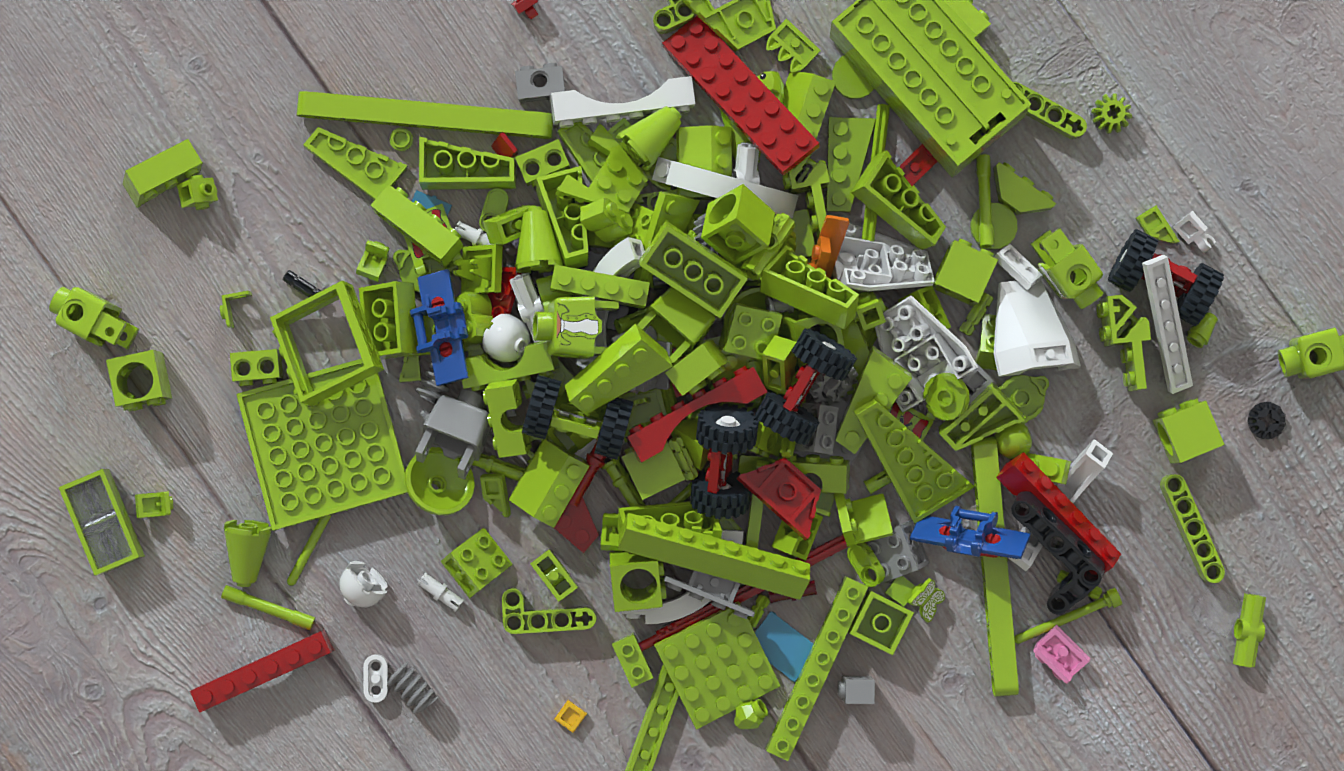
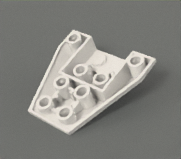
[832,223,934,293]
[994,280,1081,377]
[875,296,978,413]

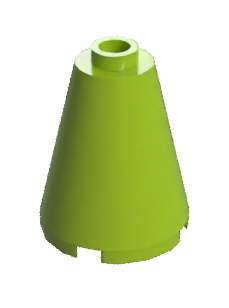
[616,106,682,171]
[515,206,563,273]
[224,520,272,587]

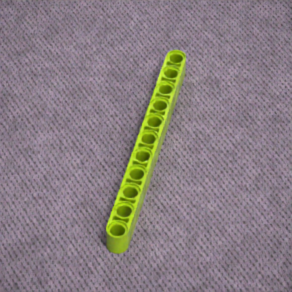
[296,91,553,139]
[971,437,1019,697]

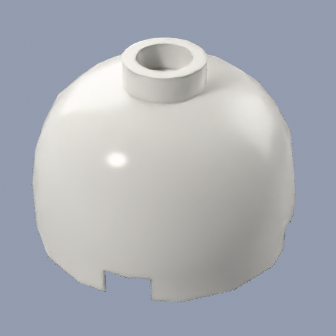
[483,314,530,362]
[339,561,388,608]

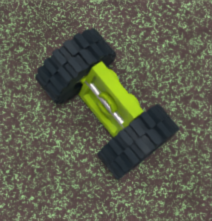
[522,375,634,460]

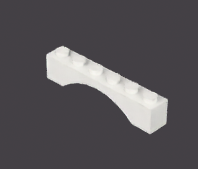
[550,76,696,128]

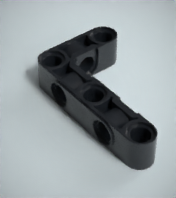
[1011,491,1105,615]

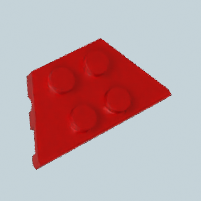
[737,458,821,541]

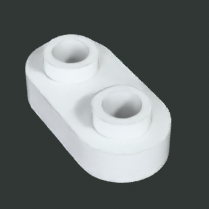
[363,654,388,703]

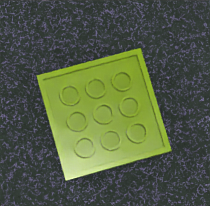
[654,601,781,730]

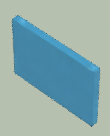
[755,611,813,682]

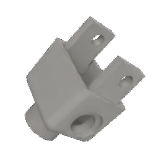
[415,389,491,479]

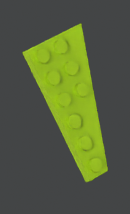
[853,399,975,524]

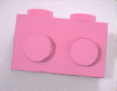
[1033,625,1090,684]

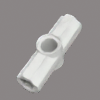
[732,143,760,184]
[510,273,544,343]

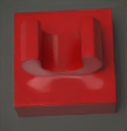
[511,0,538,20]

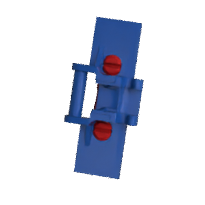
[410,269,469,386]
[910,506,1031,559]

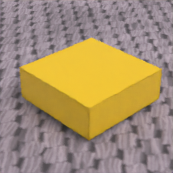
[554,699,587,733]

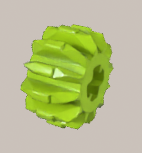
[1091,93,1132,134]

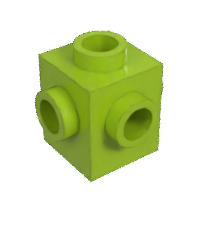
[177,175,218,210]
[853,291,886,331]

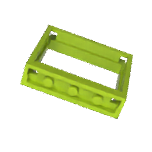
[270,281,384,406]

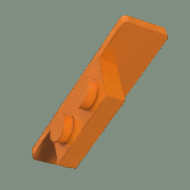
[808,215,849,278]

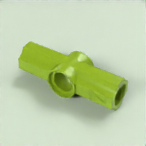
[741,213,795,280]
[1233,593,1266,668]

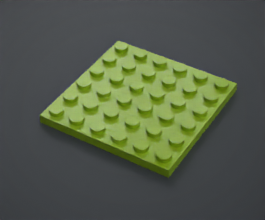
[236,358,408,531]

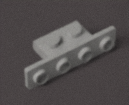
[664,570,755,619]

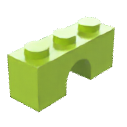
[483,379,532,458]
[776,453,850,494]

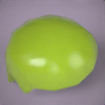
[995,423,1032,459]

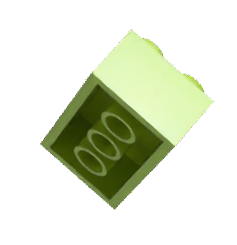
[639,221,748,318]

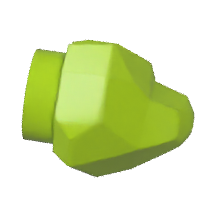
[734,699,769,729]

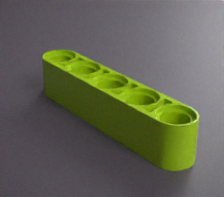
[1160,474,1225,583]

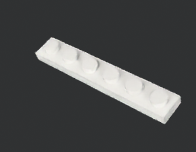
[1142,255,1193,394]

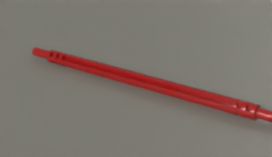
[638,516,892,651]

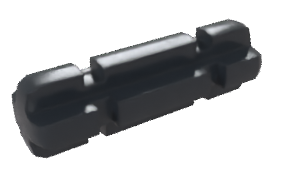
[283,270,321,297]

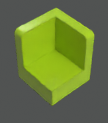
[816,489,835,517]

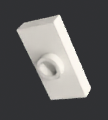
[994,244,1043,291]

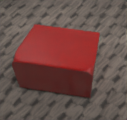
[491,132,518,158]

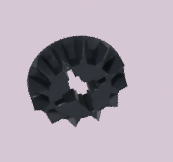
[1248,402,1286,439]

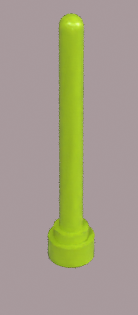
[287,515,332,586]
[1014,587,1122,644]

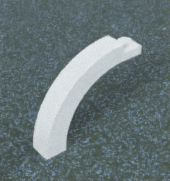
[652,157,798,218]
[580,237,645,365]
[1009,439,1113,571]
[622,530,744,624]

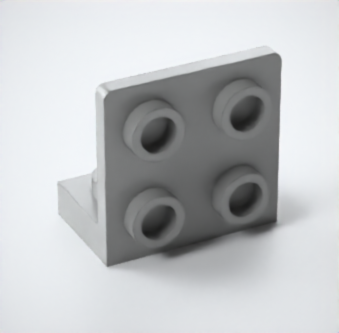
[865,520,929,584]

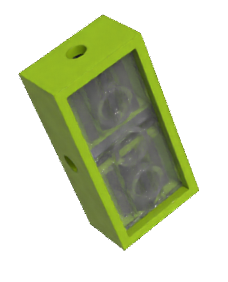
[58,469,145,576]

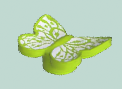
[908,578,945,623]

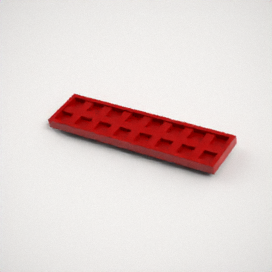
[662,16,820,176]

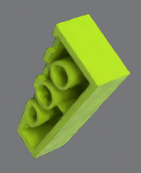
[565,324,673,415]

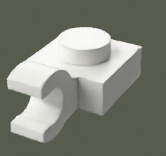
[1173,211,1216,253]

